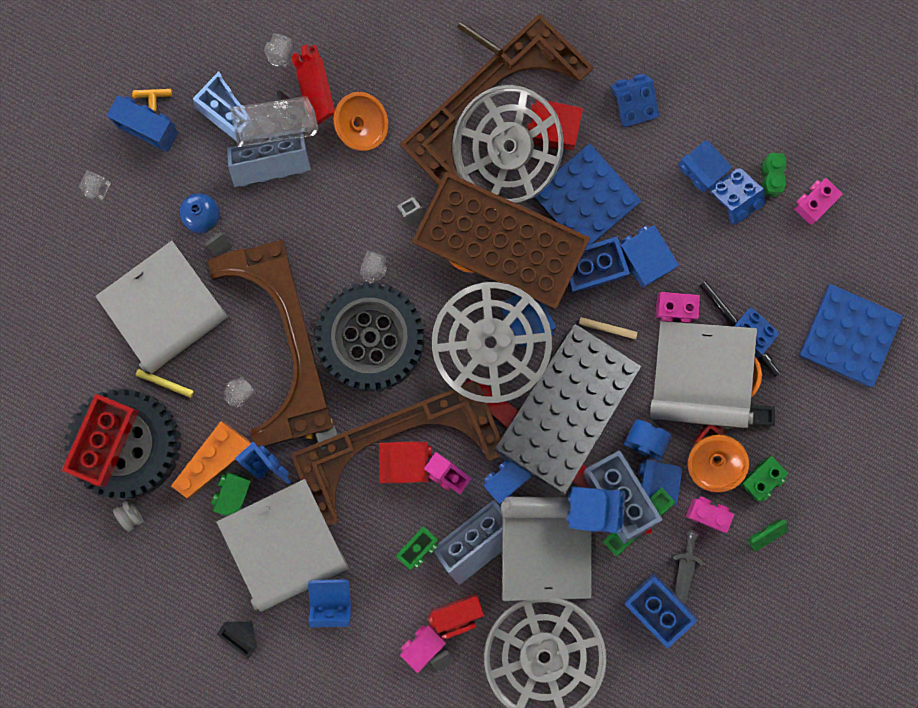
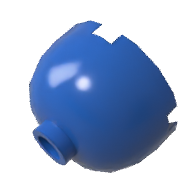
[179,193,220,233]

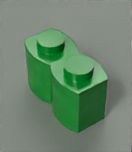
[761,153,786,197]

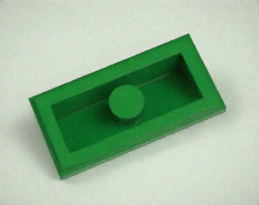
[747,519,788,552]

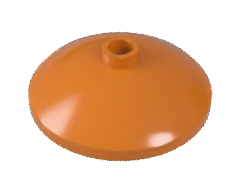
[334,92,388,151]
[688,435,749,492]

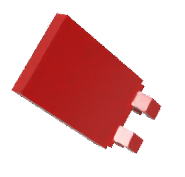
[291,45,335,127]

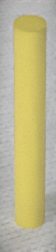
[136,369,194,398]

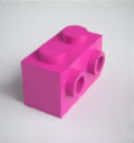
[794,178,843,225]
[656,292,700,324]
[424,453,472,494]
[685,497,734,533]
[400,624,446,673]

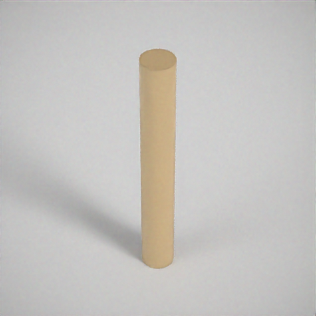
[578,317,638,339]

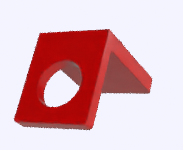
[692,424,726,444]

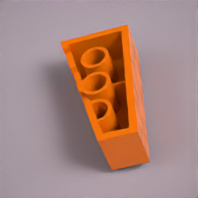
[171,421,251,498]

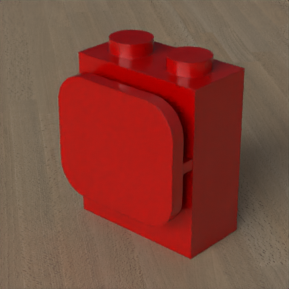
[527,100,583,151]
[379,442,432,483]
[428,593,484,639]

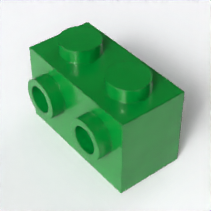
[740,456,789,501]
[211,471,251,516]
[396,526,438,570]

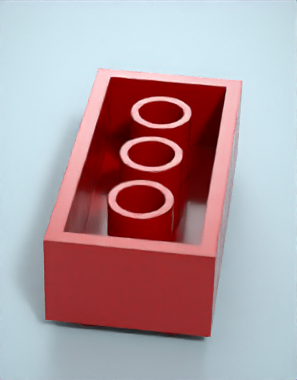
[62,394,139,486]

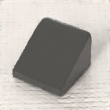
[397,196,425,226]
[205,232,232,257]
[315,426,338,451]
[430,648,454,671]

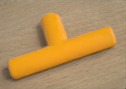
[132,89,172,113]

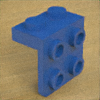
[610,74,659,127]
[678,140,731,193]
[710,168,766,225]
[733,308,779,359]
[235,442,291,484]
[638,460,682,506]
[308,580,351,627]

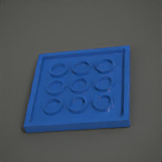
[534,144,641,246]
[799,284,903,388]

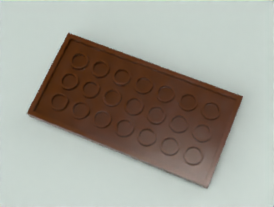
[412,172,590,310]

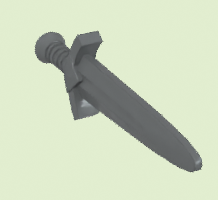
[672,530,704,604]

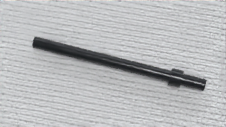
[700,281,781,377]

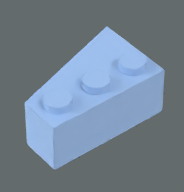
[193,71,252,144]

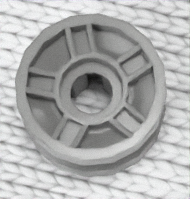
[113,500,143,532]

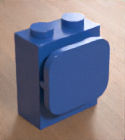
[620,225,679,288]
[499,295,556,349]
[567,487,625,533]

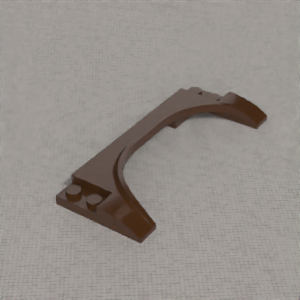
[400,13,594,187]
[208,239,333,447]
[291,381,501,526]

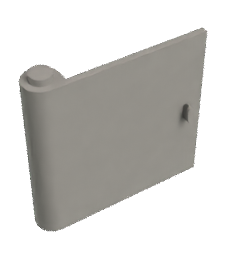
[96,241,229,374]
[650,321,757,428]
[217,479,349,612]
[501,497,591,601]

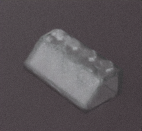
[230,96,319,147]

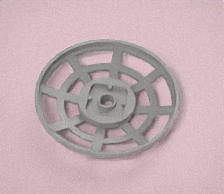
[452,85,563,204]
[432,282,552,403]
[484,597,606,708]

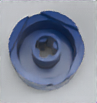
[624,419,671,462]

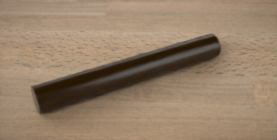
[457,22,503,56]

